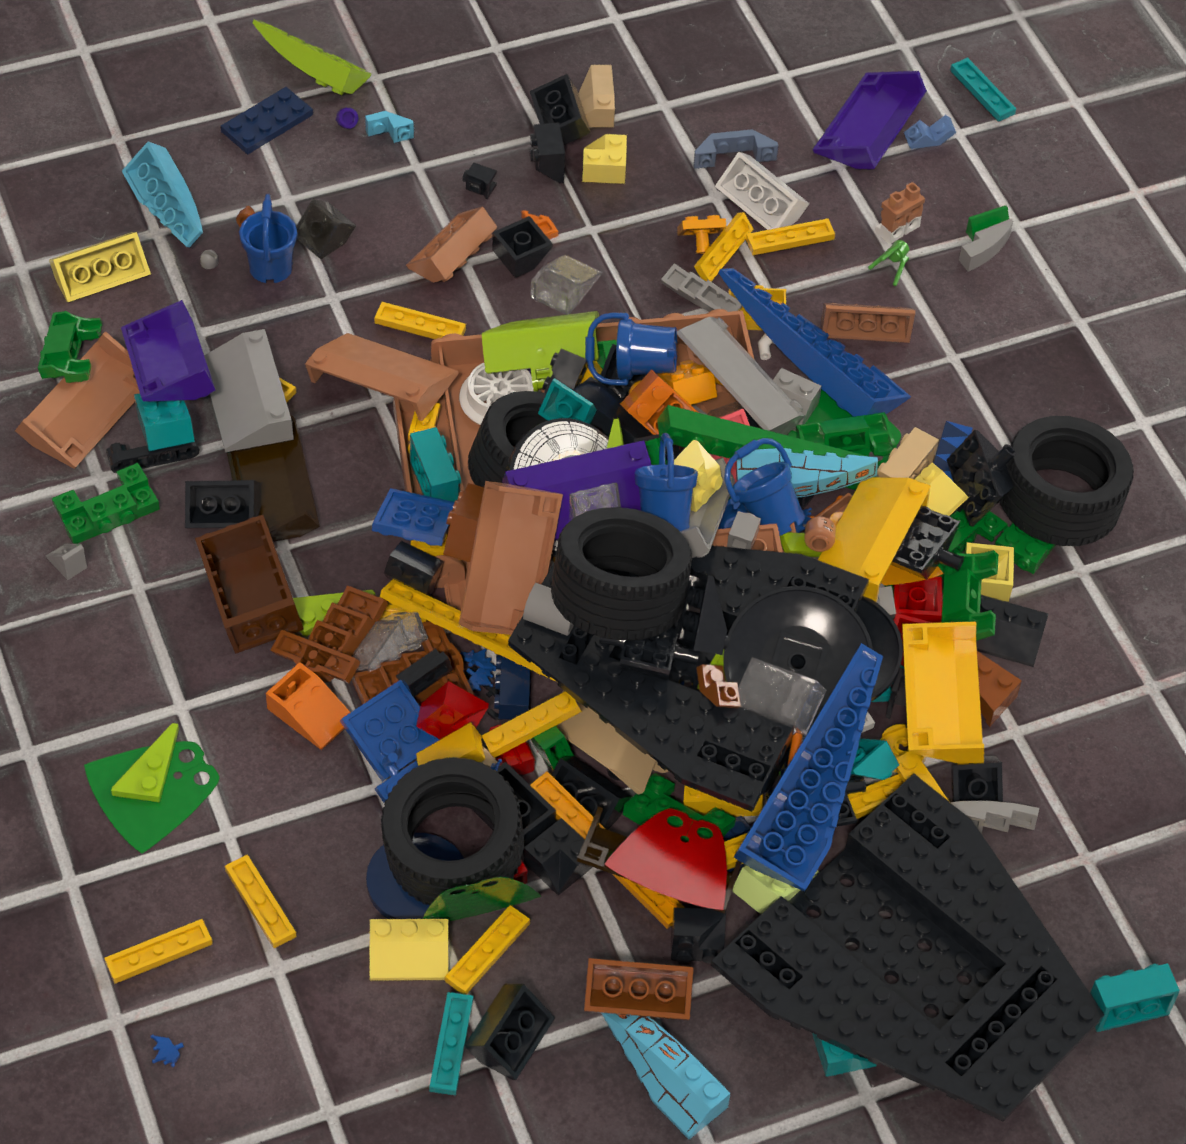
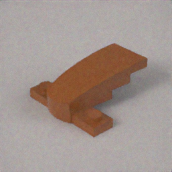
[270,585,388,683]
[351,621,474,705]

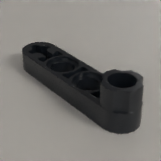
[106,438,200,473]

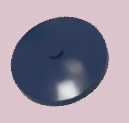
[366,833,464,919]

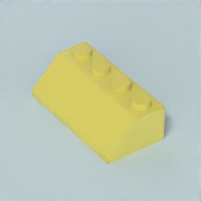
[49,232,151,302]

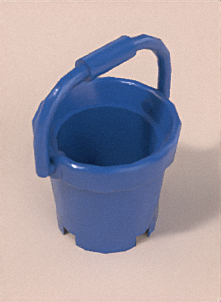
[239,194,297,283]
[585,313,678,385]
[634,433,698,531]
[724,438,805,536]

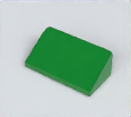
[966,205,1009,241]

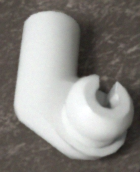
[758,334,774,360]

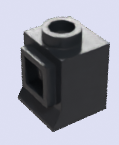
[462,162,497,199]

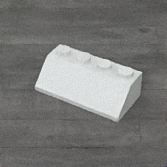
[715,152,809,230]

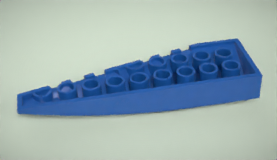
[718,268,911,417]
[734,643,883,891]

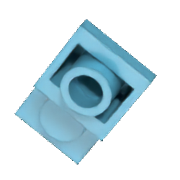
[365,111,414,143]

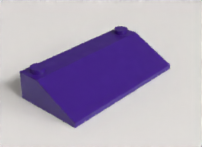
[813,71,927,170]
[121,300,216,402]
[502,440,651,541]

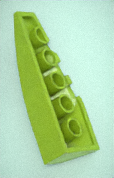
[252,20,372,95]

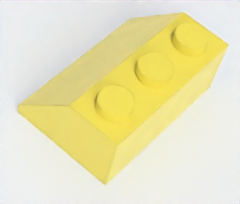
[914,463,969,516]
[370,919,448,980]

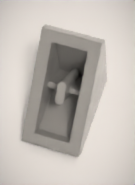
[46,543,87,580]

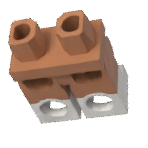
[875,182,925,244]

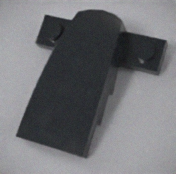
[573,377,653,445]

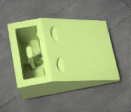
[732,865,819,914]

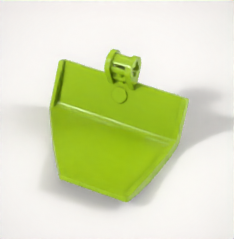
[482,311,599,392]

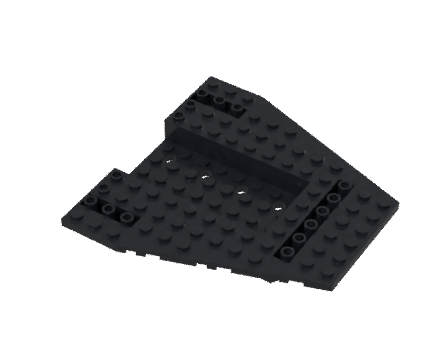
[508,546,869,812]
[711,774,1105,1122]

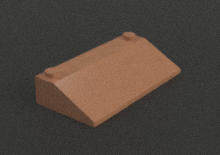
[15,331,140,469]
[305,333,459,421]
[459,481,563,635]

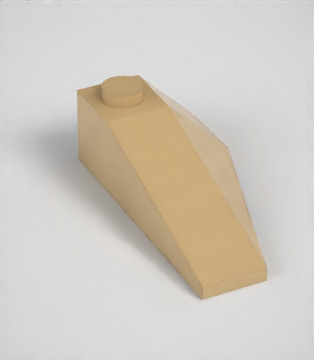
[578,65,615,127]

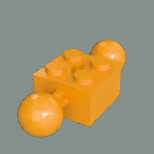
[629,360,723,405]

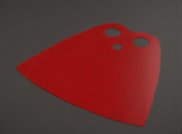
[604,809,727,910]

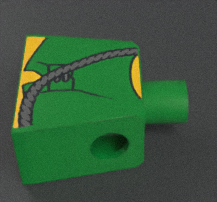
[531,726,574,771]

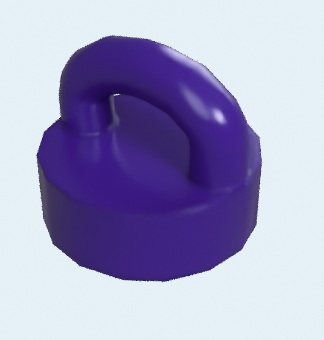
[335,108,358,129]

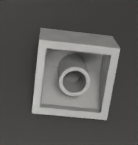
[773,368,822,431]

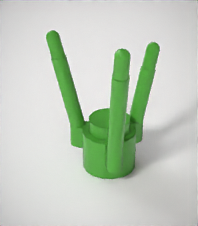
[868,240,909,286]

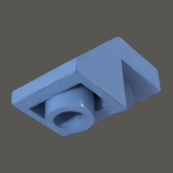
[904,115,956,149]

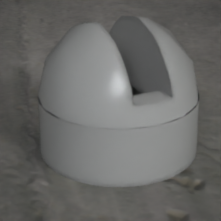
[200,250,218,269]

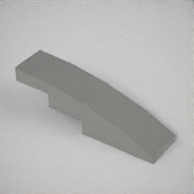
[661,263,742,312]
[950,801,1039,834]

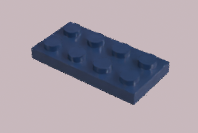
[220,87,313,155]

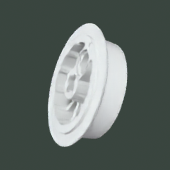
[459,363,541,425]

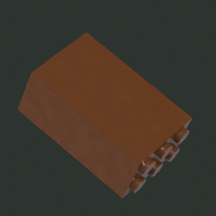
[195,515,304,654]

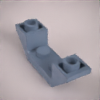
[693,129,778,169]

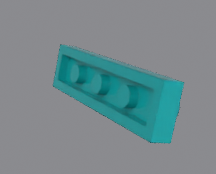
[950,58,1017,122]
[429,992,474,1096]

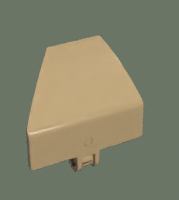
[556,690,668,794]

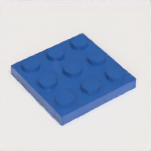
[372,488,455,546]
[340,680,440,782]

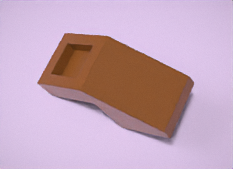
[697,664,741,708]

